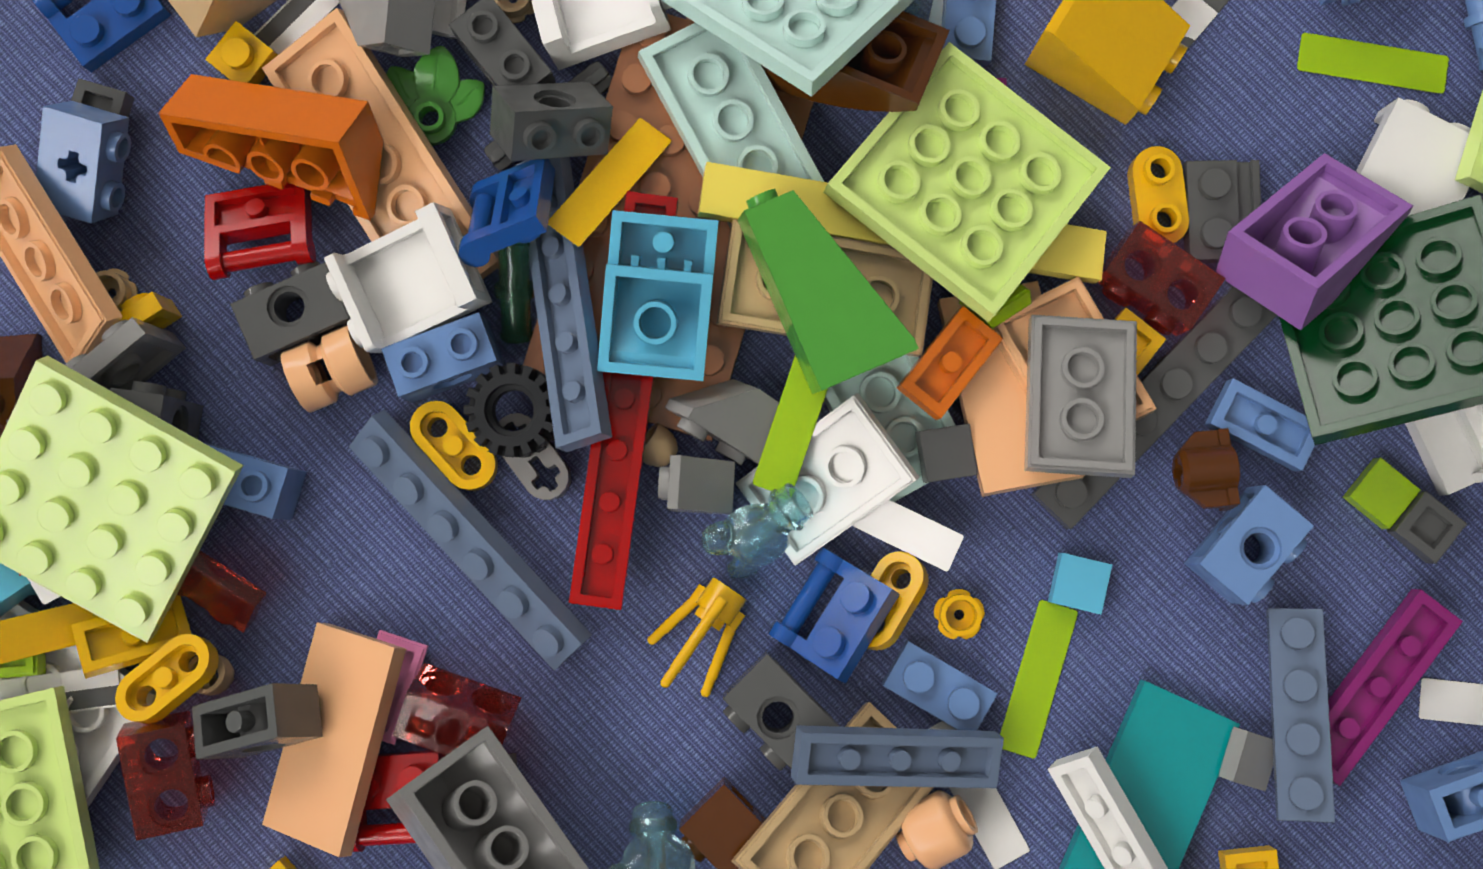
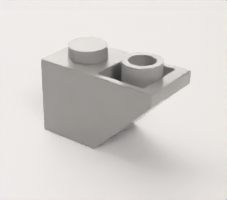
[339,0,435,57]
[664,379,779,465]
[658,455,735,515]

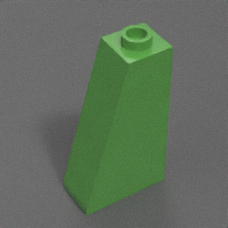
[737,189,919,394]

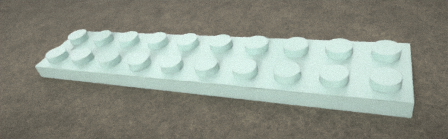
[638,23,956,502]

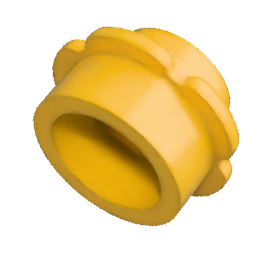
[934,589,985,639]

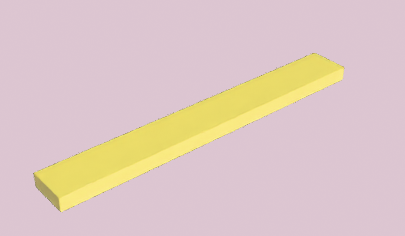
[697,162,1107,284]

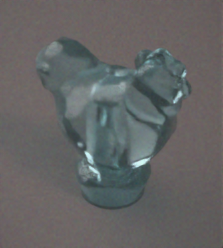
[701,483,813,578]
[609,801,695,869]

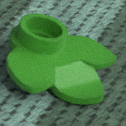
[387,46,485,146]

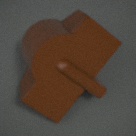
[1172,428,1241,511]

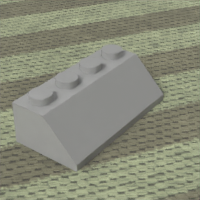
[386,726,589,869]

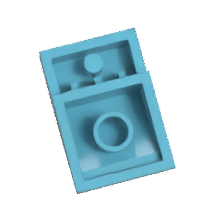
[597,210,719,381]

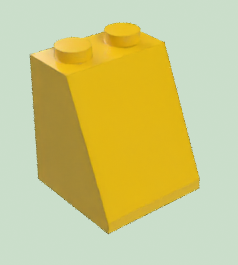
[1024,0,1190,125]

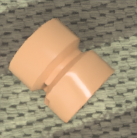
[281,325,378,413]

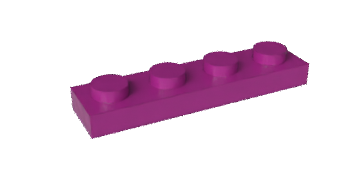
[1328,589,1463,786]

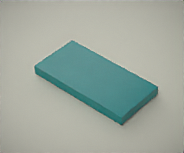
[1059,679,1240,869]

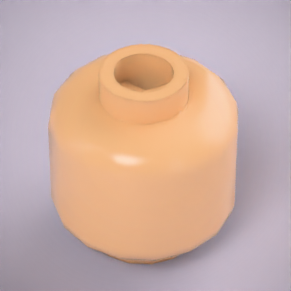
[896,790,978,869]

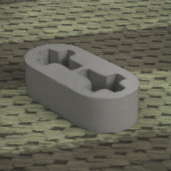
[499,413,572,501]

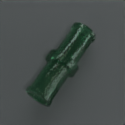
[494,242,535,344]

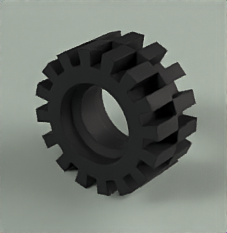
[464,363,555,458]

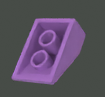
[1215,153,1414,331]

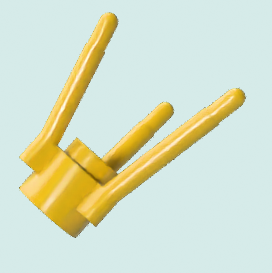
[647,577,747,697]

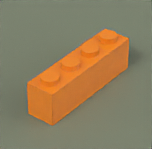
[158,74,383,221]

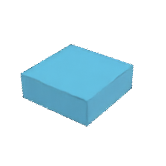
[1048,553,1112,615]

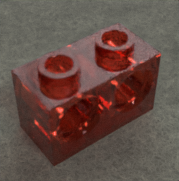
[1098,221,1226,336]
[392,663,522,755]
[116,710,215,841]

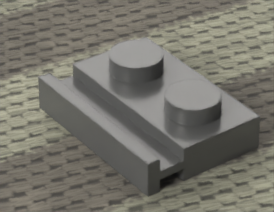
[1182,160,1261,264]

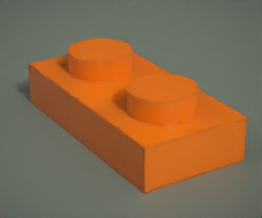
[896,306,1003,420]

